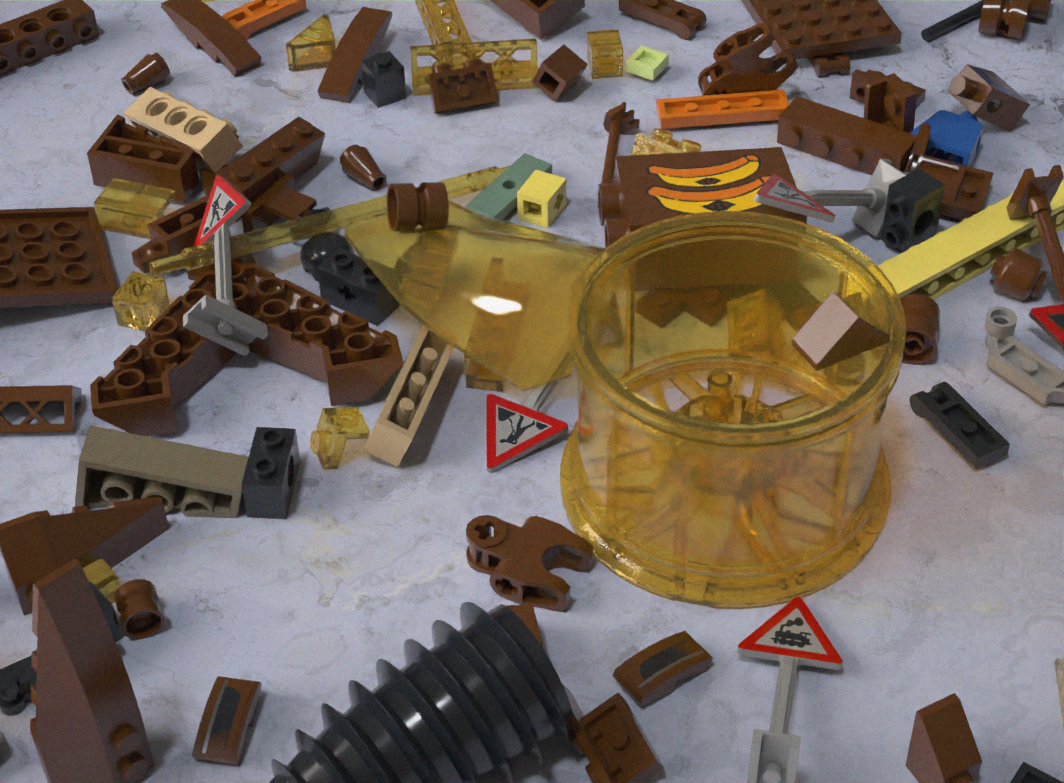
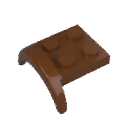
[904,123,994,221]

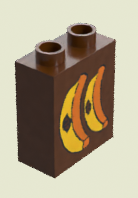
[598,147,807,289]

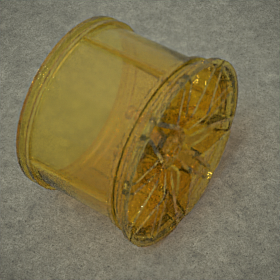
[560,211,906,609]

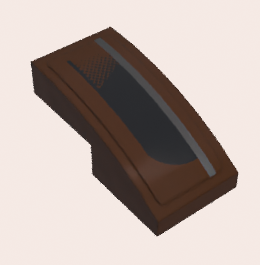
[612,631,713,704]
[192,676,262,766]

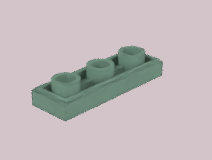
[466,153,552,227]

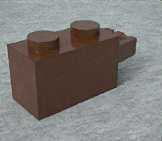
[131,195,231,274]

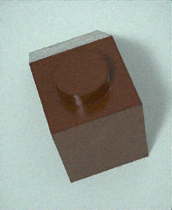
[905,693,982,783]

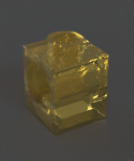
[112,271,170,331]

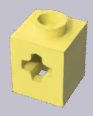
[517,170,567,229]

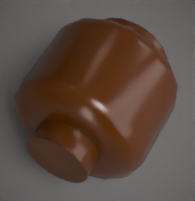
[990,248,1048,302]

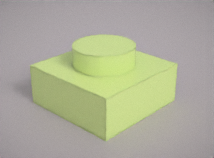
[626,45,669,80]

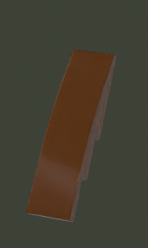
[161,0,262,77]
[317,7,392,103]

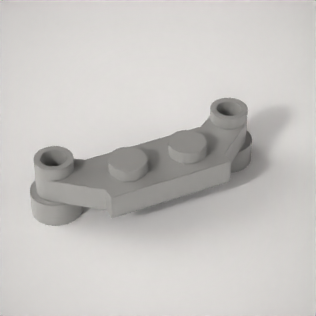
[985,307,1064,405]

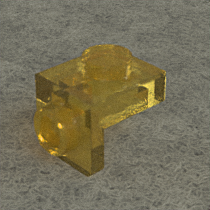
[310,407,370,469]

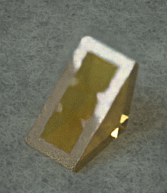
[286,14,336,72]

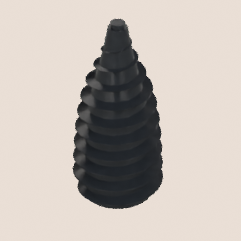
[269,602,573,783]

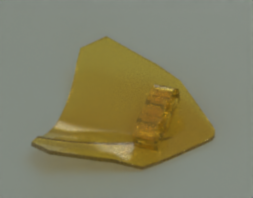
[344,200,606,391]

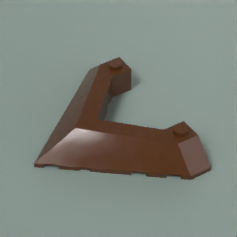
[90,252,403,437]

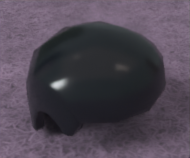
[300,232,355,282]

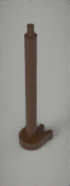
[601,102,640,184]

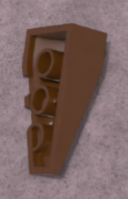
[0,497,169,616]

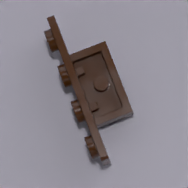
[563,685,664,783]

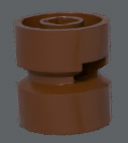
[978,0,1031,40]
[387,182,449,232]
[888,294,941,365]

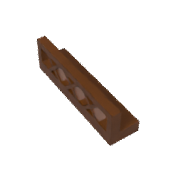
[0,385,82,433]

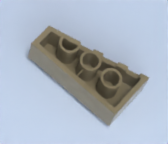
[74,425,248,518]

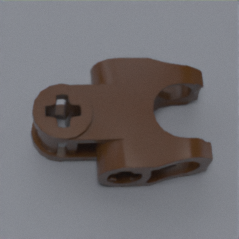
[698,22,798,96]
[466,515,594,611]

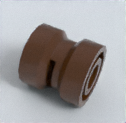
[114,579,165,639]

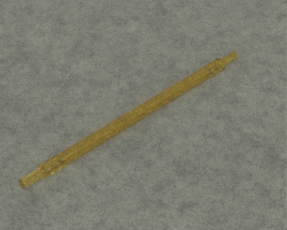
[149,165,511,276]

